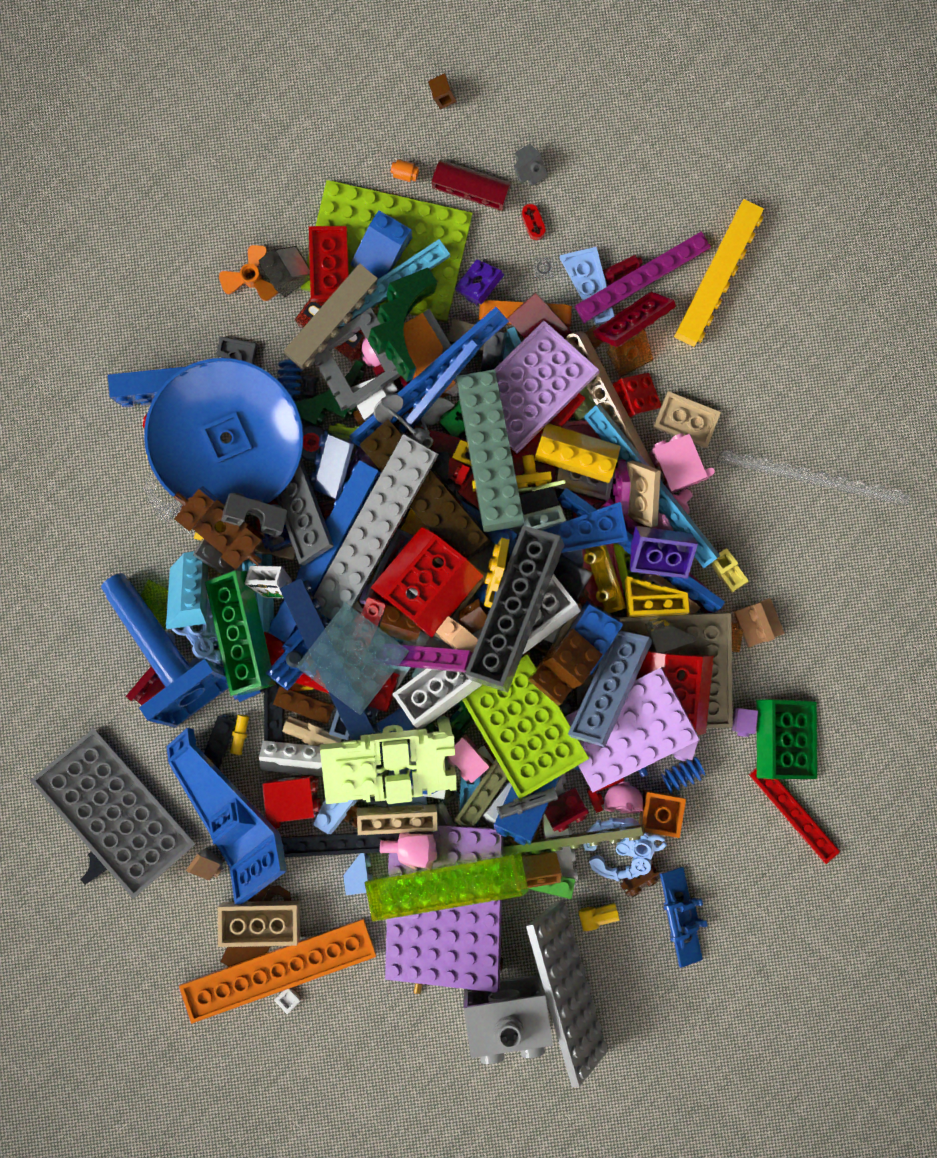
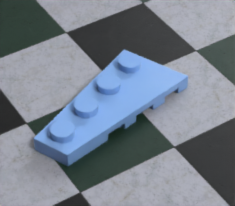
[559,247,614,325]
[313,773,379,834]

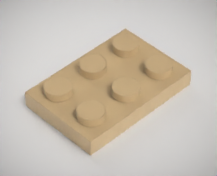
[653,391,721,448]
[627,460,661,528]

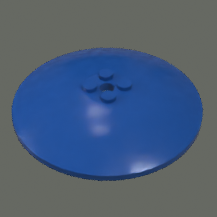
[144,358,303,504]

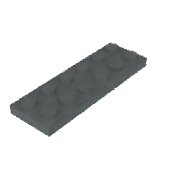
[276,459,334,566]

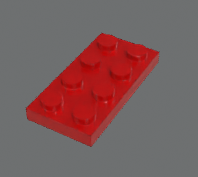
[308,226,348,302]

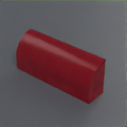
[431,159,512,211]

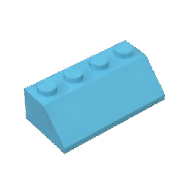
[166,551,208,629]

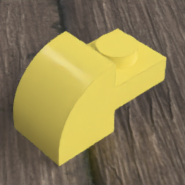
[711,548,748,593]

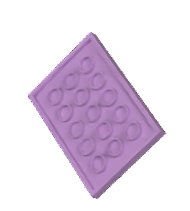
[494,321,599,454]
[565,667,700,792]

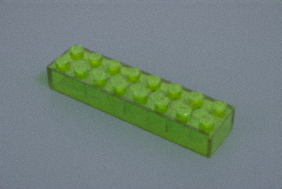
[364,851,529,922]

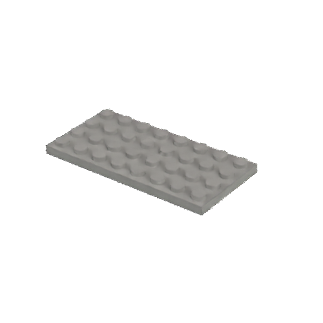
[30,728,195,899]
[526,900,607,1088]

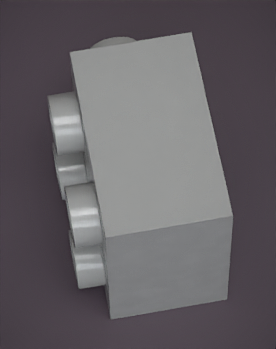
[464,974,553,1064]

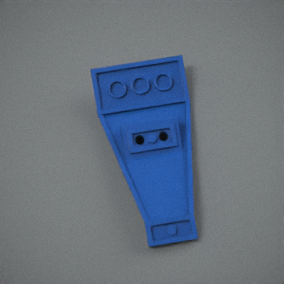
[166,728,287,905]

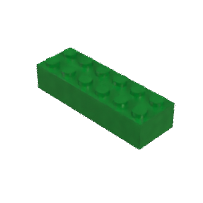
[205,570,276,696]

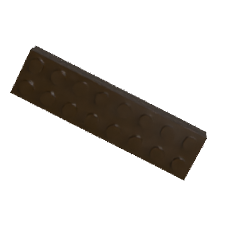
[359,419,492,560]

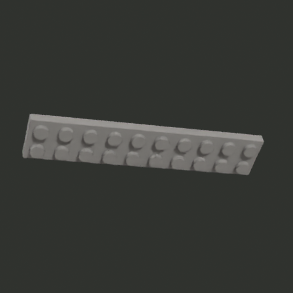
[314,434,439,626]

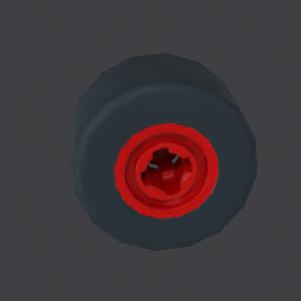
[301,426,324,462]

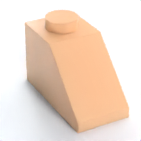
[436,616,478,653]

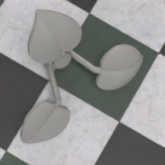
[374,394,454,448]

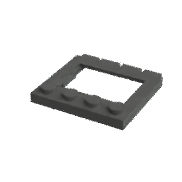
[314,307,401,410]

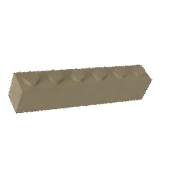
[284,263,378,370]

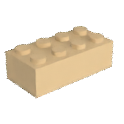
[218,901,300,947]

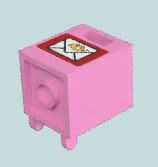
[649,433,715,494]

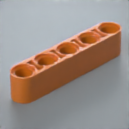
[479,300,572,327]

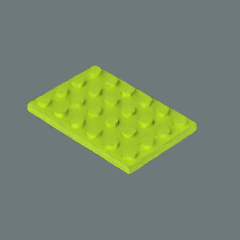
[462,654,589,799]

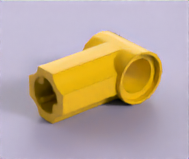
[578,903,620,931]

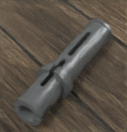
[497,787,558,819]

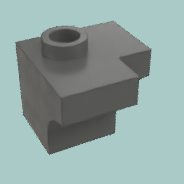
[514,144,548,186]

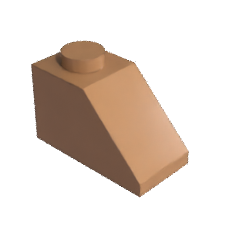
[186,848,225,881]

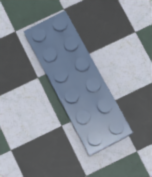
[568,631,652,747]

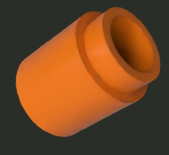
[391,159,419,182]

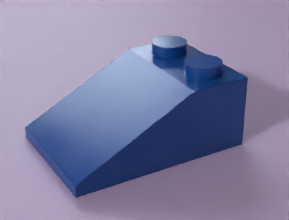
[350,210,413,279]

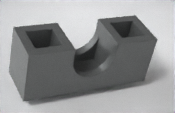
[221,493,287,537]

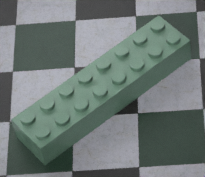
[456,370,524,532]

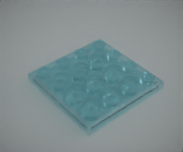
[296,602,409,715]

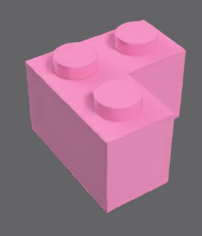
[446,734,490,783]

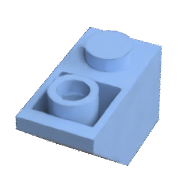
[343,853,374,895]

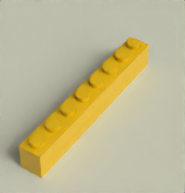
[674,199,764,347]

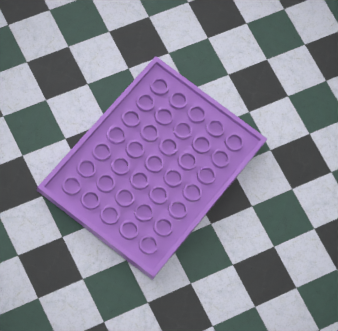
[385,824,504,993]

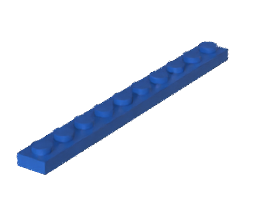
[349,307,509,448]
[557,488,725,613]

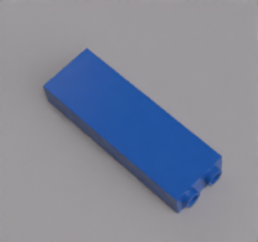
[494,776,561,845]

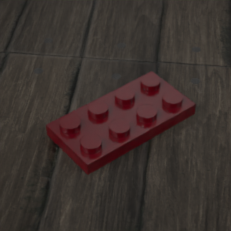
[593,291,676,347]

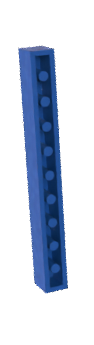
[268,460,382,643]

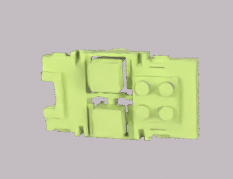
[320,716,457,804]

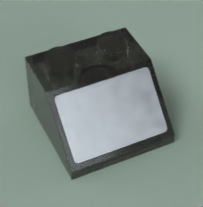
[258,246,310,297]

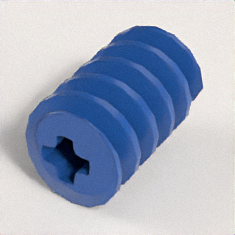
[277,359,302,401]
[661,757,705,794]

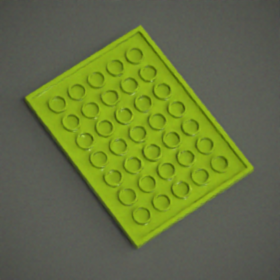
[300,180,473,323]

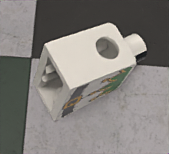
[245,566,292,600]

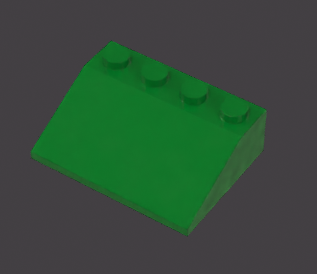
[756,700,817,779]

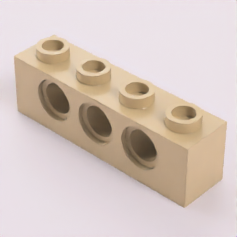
[357,804,437,835]

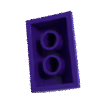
[630,526,698,579]

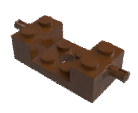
[173,486,264,569]

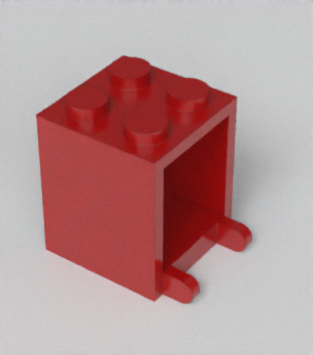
[262,775,322,829]

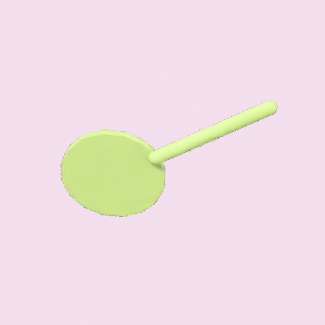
[518,480,566,494]

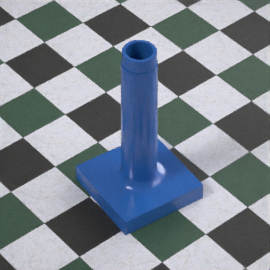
[101,573,228,728]

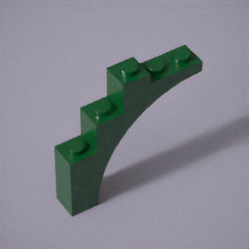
[368,267,438,382]
[294,360,366,427]

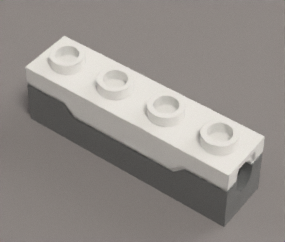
[259,741,323,776]

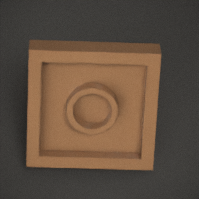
[733,598,785,648]

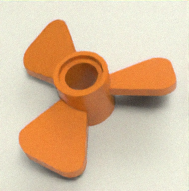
[219,245,279,301]

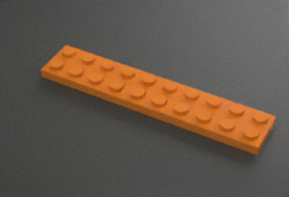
[179,918,377,1024]

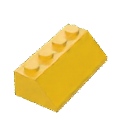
[535,423,621,483]

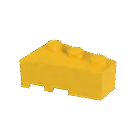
[624,576,689,618]

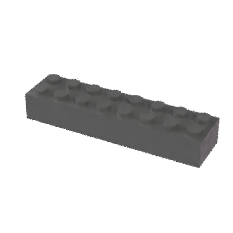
[465,525,564,693]

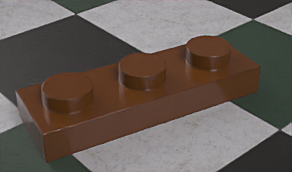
[273,686,334,724]

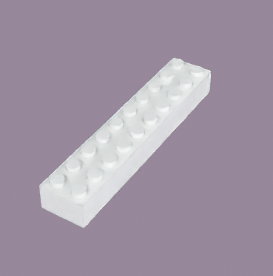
[393,574,581,729]

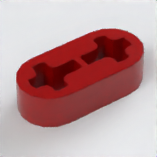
[521,204,545,240]

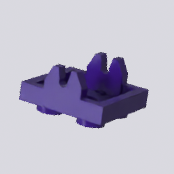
[455,259,504,306]

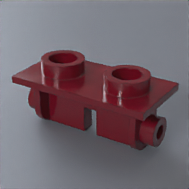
[603,254,643,285]

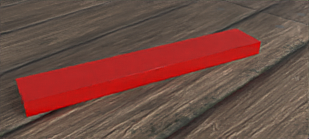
[748,767,840,864]

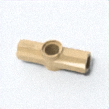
[282,716,342,746]

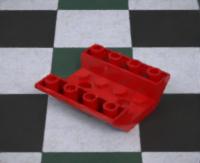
[370,527,483,638]
[635,651,714,735]

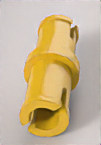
[230,714,250,755]

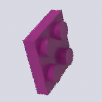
[613,460,631,514]

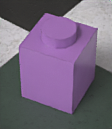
[732,708,758,737]

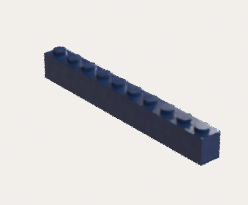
[279,577,383,761]

